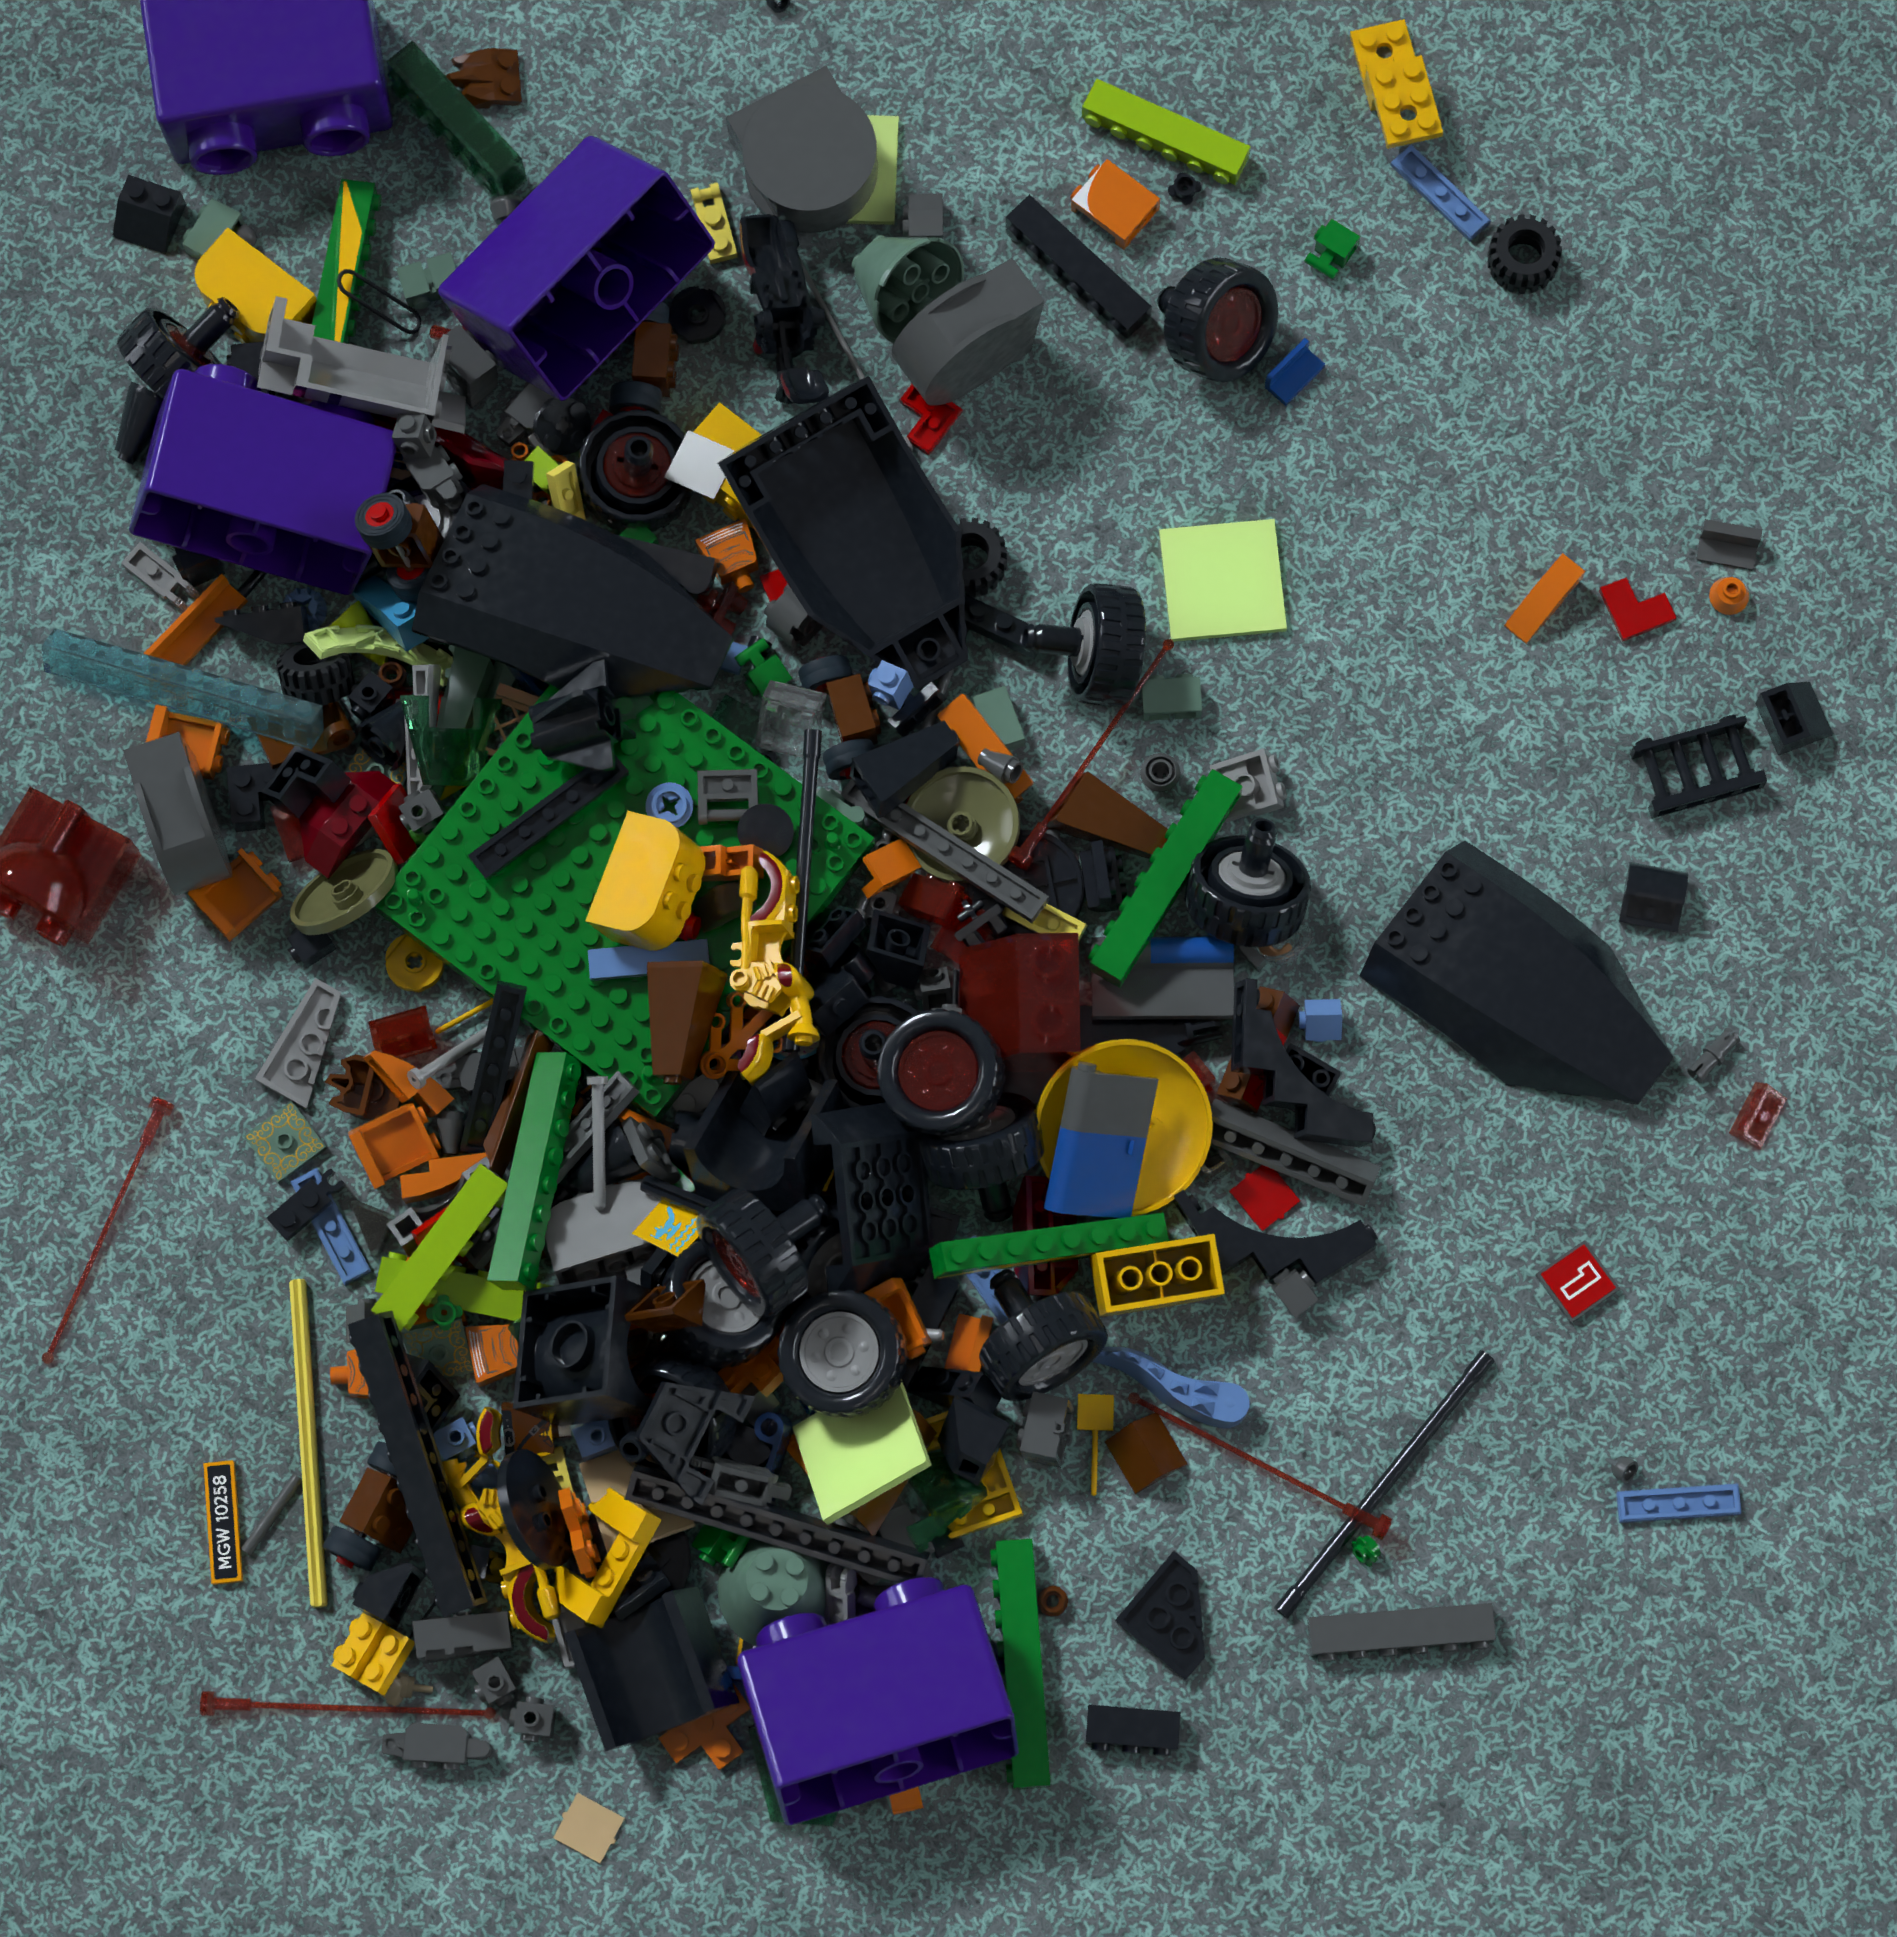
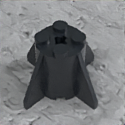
[528,659,636,772]

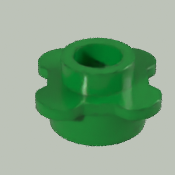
[426,1294,463,1331]
[1351,1535,1381,1567]

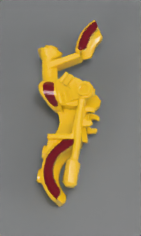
[730,851,820,1086]
[442,1407,561,1644]

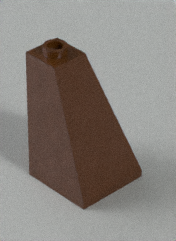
[1041,771,1168,859]
[647,960,727,1085]

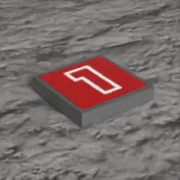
[1535,1240,1620,1324]

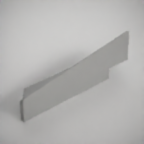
[404,664,441,795]

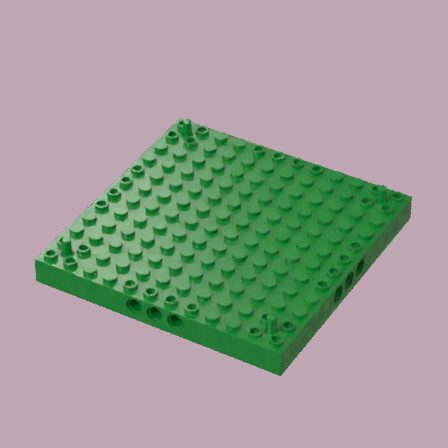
[374,685,875,1123]

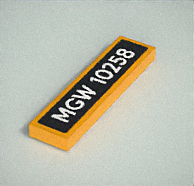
[203,1460,243,1585]

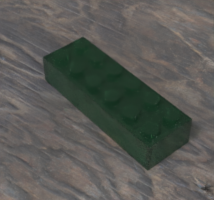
[386,41,527,197]

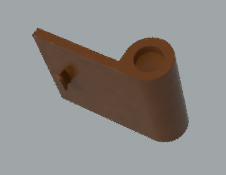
[248,700,355,769]

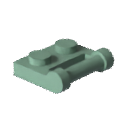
[816,787,866,831]

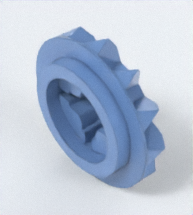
[283,587,327,632]
[646,783,693,828]

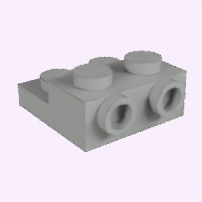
[1210,748,1287,823]

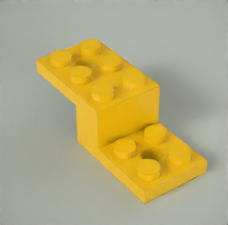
[1350,19,1443,149]

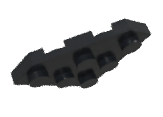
[1115,1551,1205,1681]

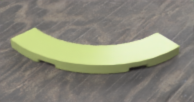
[303,625,453,687]

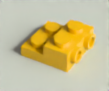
[331,1612,415,1696]

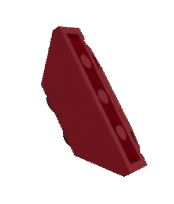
[434,427,507,489]
[299,771,396,879]
[1012,1175,1078,1296]

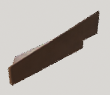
[483,1030,554,1178]

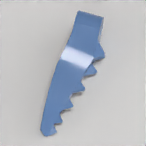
[1093,1347,1249,1428]

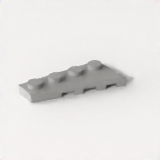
[255,978,341,1110]

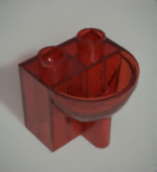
[0,787,142,948]

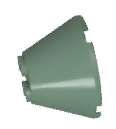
[852,235,964,343]
[718,1538,831,1647]

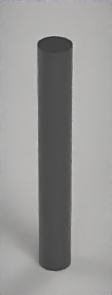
[241,1473,302,1556]

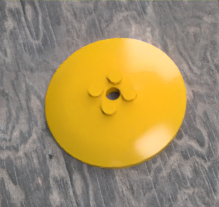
[1036,1039,1213,1216]

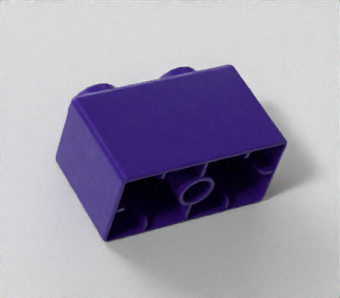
[140,0,393,175]
[438,136,715,401]
[129,364,397,595]
[737,1577,1019,1826]

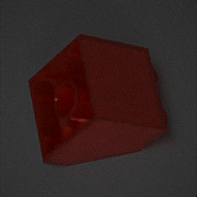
[959,933,1080,1073]

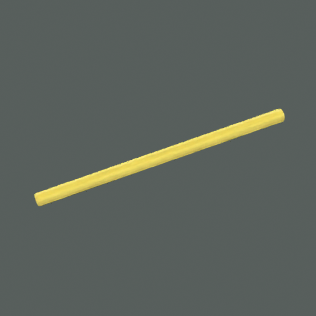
[289,1279,328,1608]

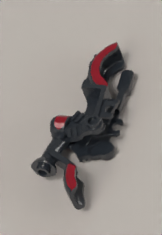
[740,214,829,404]

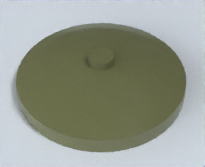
[907,766,1020,884]
[290,849,399,935]

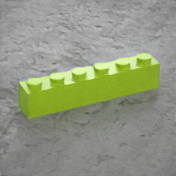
[1082,78,1251,185]
[370,1163,508,1332]
[374,1252,552,1322]

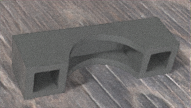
[387,1156,503,1257]

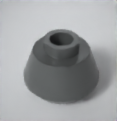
[490,195,524,225]
[1140,753,1180,792]

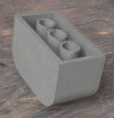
[545,1181,661,1285]

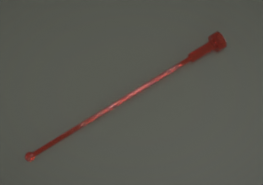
[1007,639,1174,870]
[42,1096,175,1364]
[1128,1392,1393,1541]
[200,1691,496,1719]

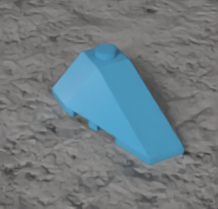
[352,575,429,652]

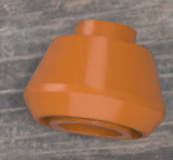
[1709,577,1749,615]

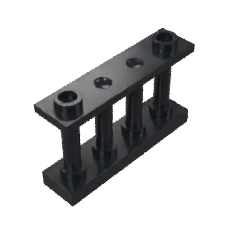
[1630,715,1767,819]

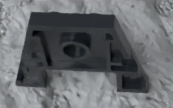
[634,1382,755,1506]

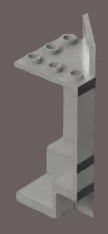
[257,296,466,433]

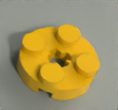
[385,934,445,993]

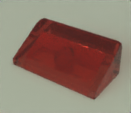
[1729,1082,1787,1150]

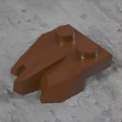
[444,48,522,109]
[325,1054,401,1121]

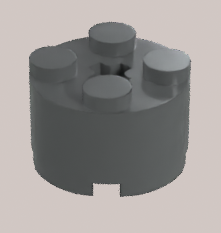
[764,583,823,650]

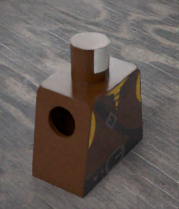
[501,1402,571,1457]

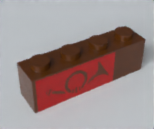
[1216,986,1300,1113]

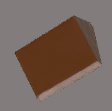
[625,1279,706,1333]
[1105,1412,1187,1494]

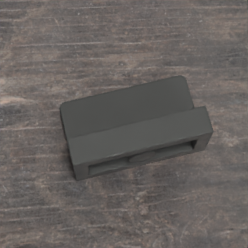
[1696,519,1763,570]

